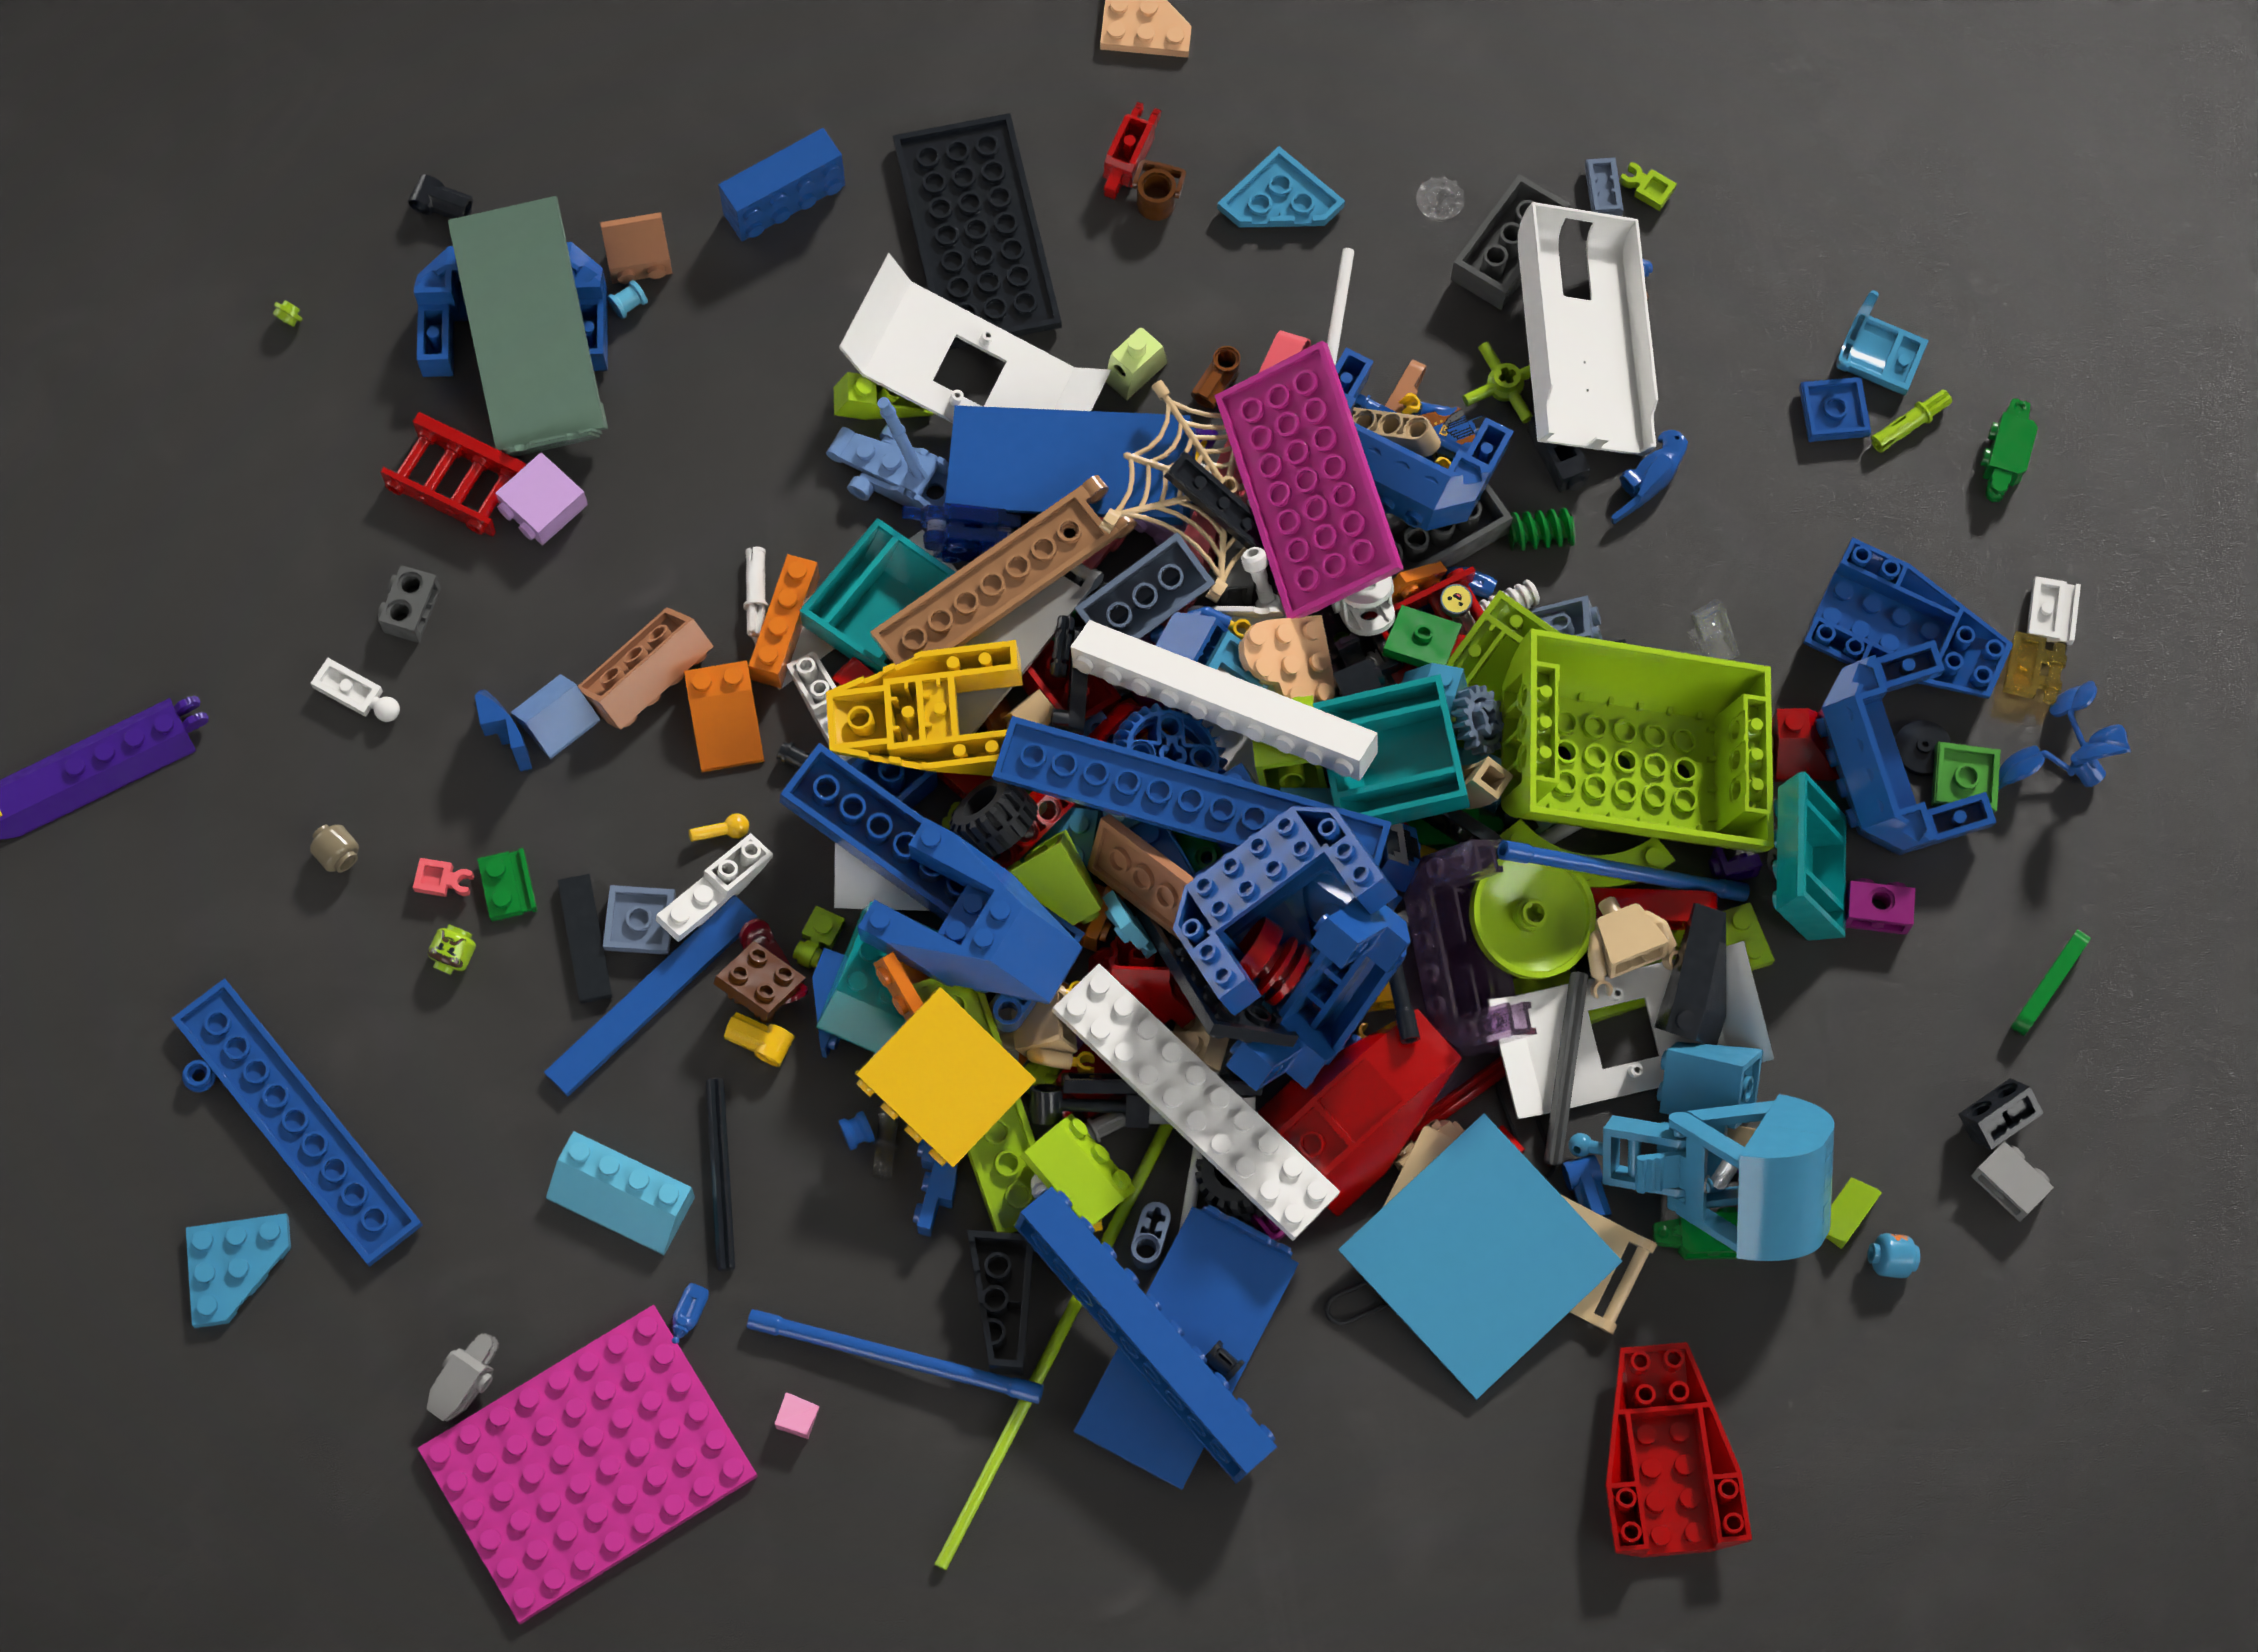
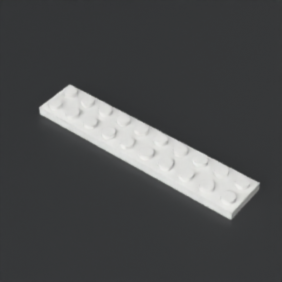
[1052,964,1340,1241]

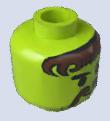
[428,924,476,975]

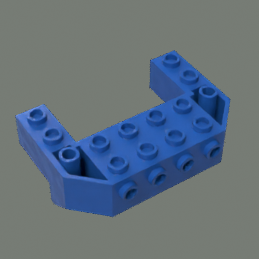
[414,242,608,377]
[1335,347,1514,531]
[1815,640,1996,855]
[1173,806,1398,1016]
[1226,897,1410,1091]

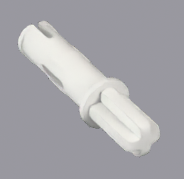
[743,547,768,638]

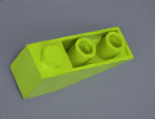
[833,372,934,420]

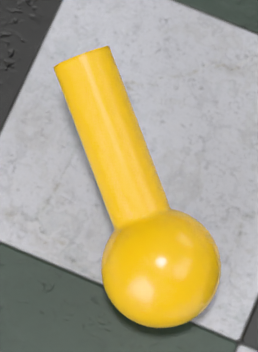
[688,813,749,842]

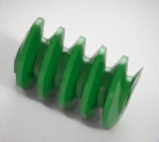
[1508,508,1575,551]

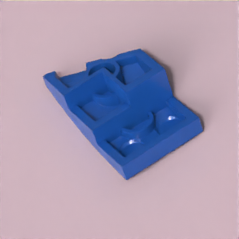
[475,689,533,771]

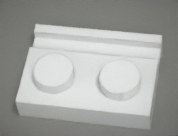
[2026,576,2081,646]

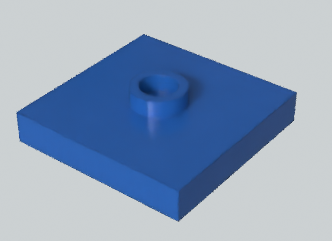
[1799,377,1871,442]

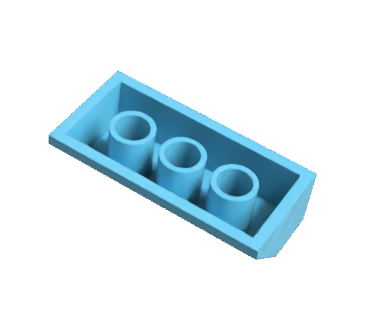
[546,1131,695,1255]

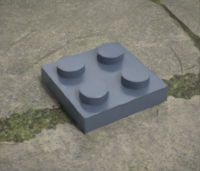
[603,885,676,955]

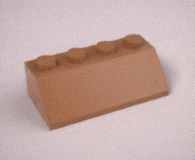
[578,607,714,730]

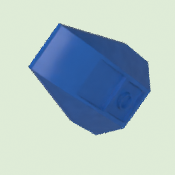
[1803,537,2013,699]

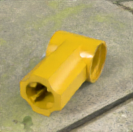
[724,1012,795,1067]

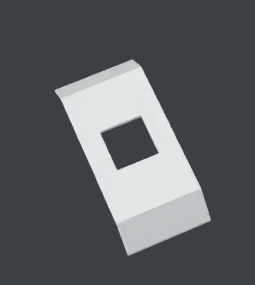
[839,253,1111,423]
[1488,941,1774,1119]

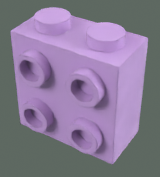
[495,452,588,546]

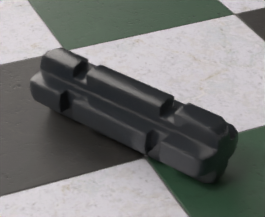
[1050,615,1075,678]

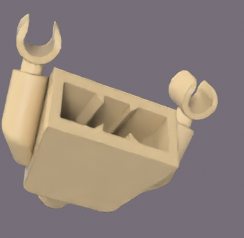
[1587,897,1678,999]

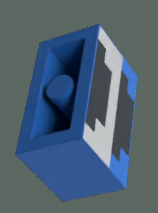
[1379,823,1424,893]

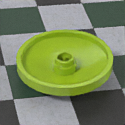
[1469,858,1596,980]

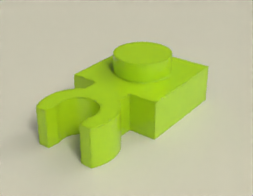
[1619,162,1677,211]

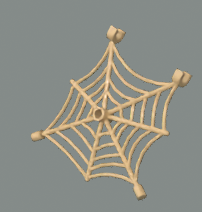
[1099,380,1251,603]

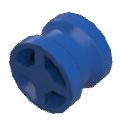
[838,1110,875,1151]

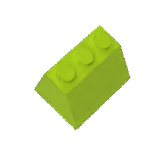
[1020,1113,1136,1226]

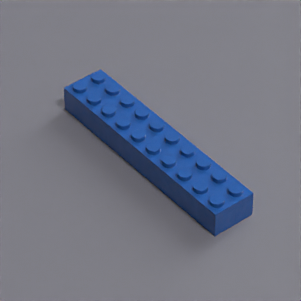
[780,743,1085,943]
[1014,1186,1277,1484]

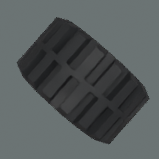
[949,778,1038,858]
[1195,1153,1265,1222]

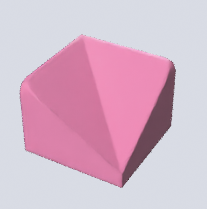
[775,1393,820,1439]

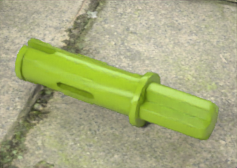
[1870,390,1952,453]

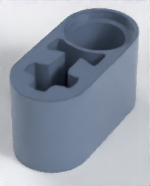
[1131,1202,1171,1270]

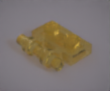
[2002,631,2067,705]

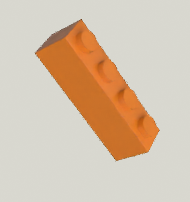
[748,554,820,688]

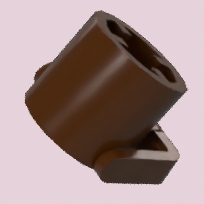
[1132,160,1186,221]

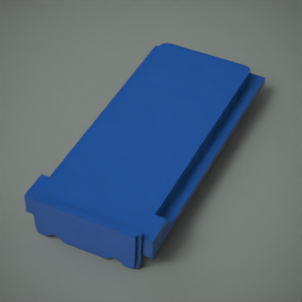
[944,405,1197,526]
[1073,1205,1299,1490]

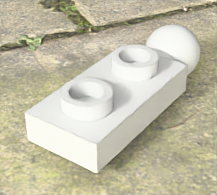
[310,658,400,722]

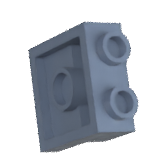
[1529,595,1603,640]

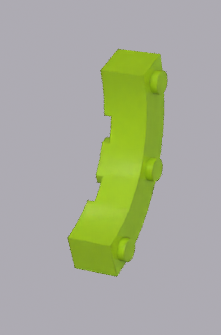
[1500,819,1675,888]

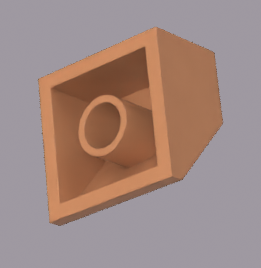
[600,212,673,284]

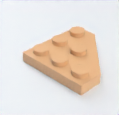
[1100,0,1191,58]

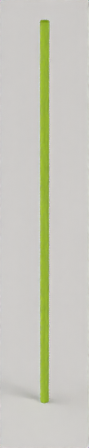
[934,1124,1174,1571]

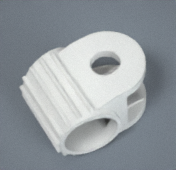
[1331,576,1395,636]

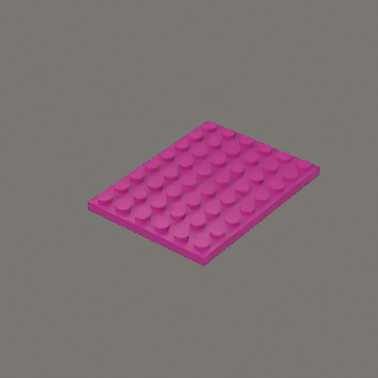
[418,1304,758,1625]

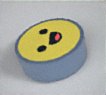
[1440,584,1472,618]

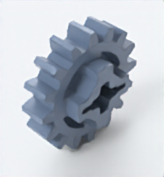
[1451,685,1504,756]

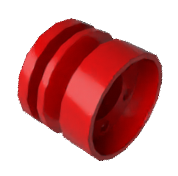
[1239,916,1312,1006]

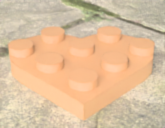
[1238,615,1335,703]

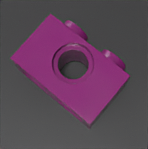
[1845,878,1915,935]

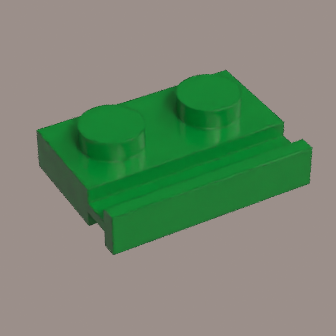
[477,848,538,922]

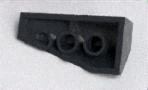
[1654,903,1726,1045]

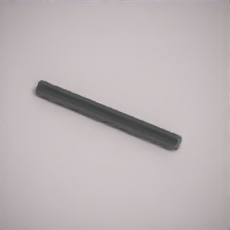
[1544,972,1588,1166]

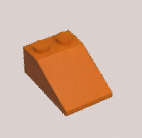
[684,660,765,772]

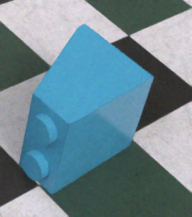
[1657,1042,1763,1129]

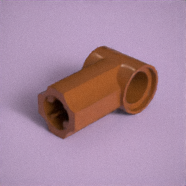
[1191,346,1240,409]

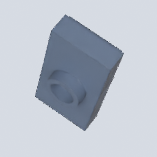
[1585,157,1623,216]

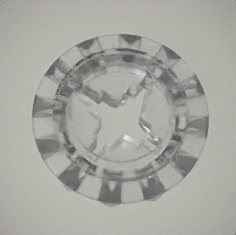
[1416,175,1465,220]

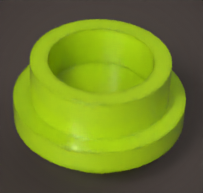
[272,300,303,327]

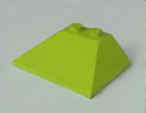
[1447,590,1560,749]

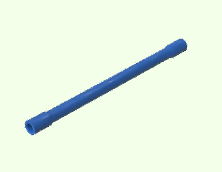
[1497,840,1750,902]
[747,1309,1044,1404]

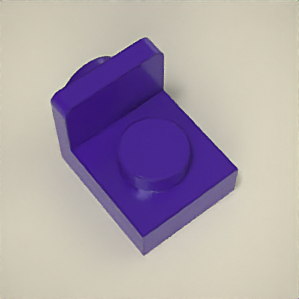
[1708,847,1762,882]

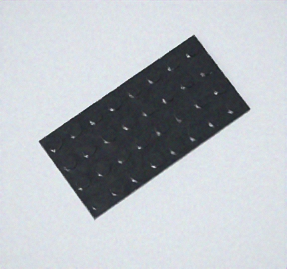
[893,113,1062,350]

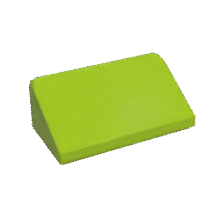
[1826,1177,1882,1249]

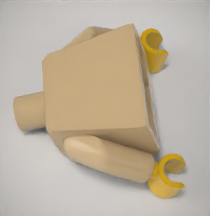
[1000,981,1095,1073]

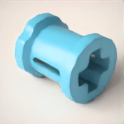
[607,280,648,319]

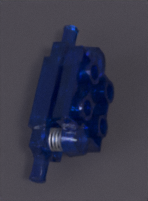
[902,502,1030,563]

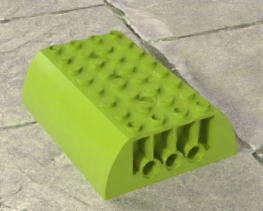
[1501,629,1774,853]

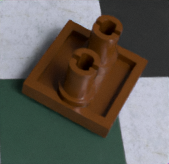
[713,941,806,1023]

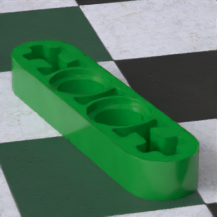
[2010,929,2091,1037]

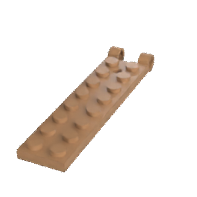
[870,475,1137,665]

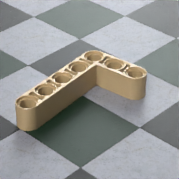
[1351,407,1441,457]

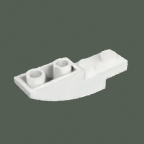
[786,651,858,765]
[656,833,773,942]

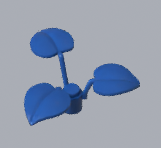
[1998,681,2131,791]

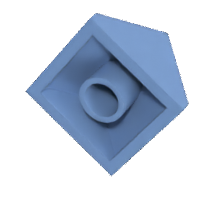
[510,674,600,760]

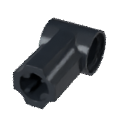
[408,174,474,219]

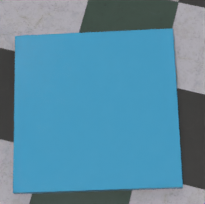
[1338,1113,1623,1399]

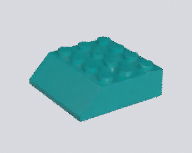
[799,518,955,674]
[1313,674,1470,825]
[1772,772,1846,941]
[816,902,938,1053]

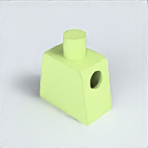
[1106,328,1167,400]

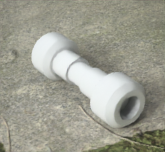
[1241,547,1283,610]

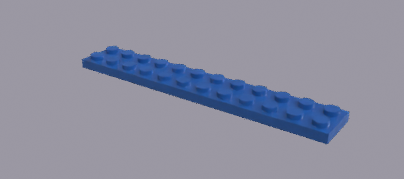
[992,716,1392,877]

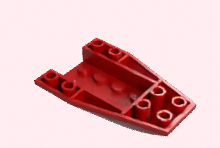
[1257,1009,1462,1217]
[1605,1342,1752,1558]

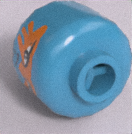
[1867,1233,1920,1279]

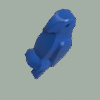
[1611,430,1688,524]

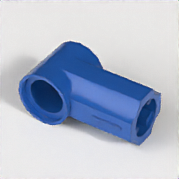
[1561,1154,1612,1218]

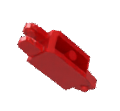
[1103,102,1162,200]

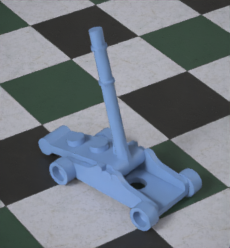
[826,397,972,546]

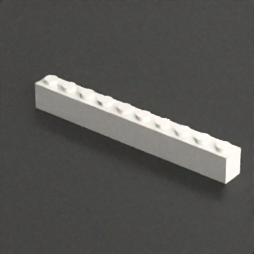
[1070,620,1378,781]

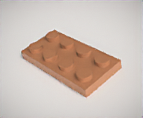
[1087,814,1194,940]

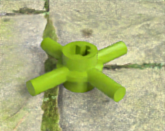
[1462,342,1533,423]

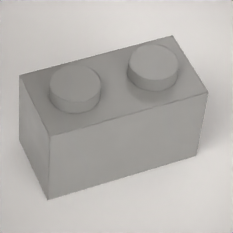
[1971,1141,2054,1222]

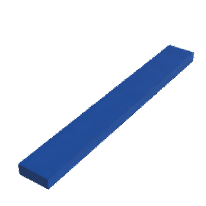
[544,895,758,1097]

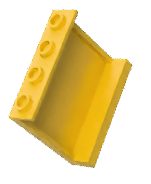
[855,987,1036,1167]

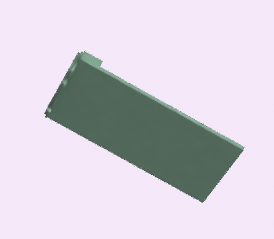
[448,196,608,457]

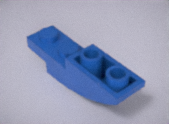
[913,1139,958,1237]

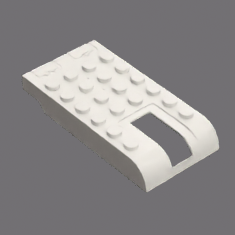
[1518,202,1658,456]

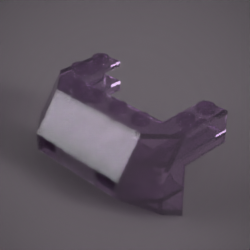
[1404,839,1537,1056]

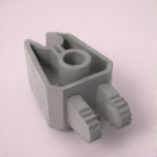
[426,1333,500,1422]

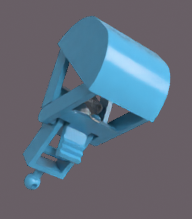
[1568,1094,1835,1261]

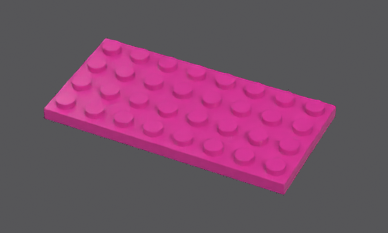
[1214,341,1404,619]

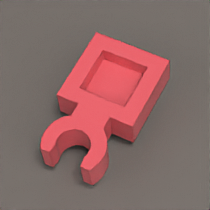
[413,858,474,897]

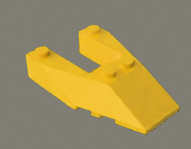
[826,640,1023,776]

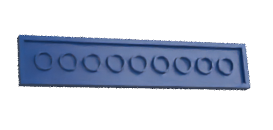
[171,978,423,1267]

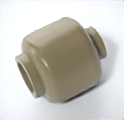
[310,824,359,873]

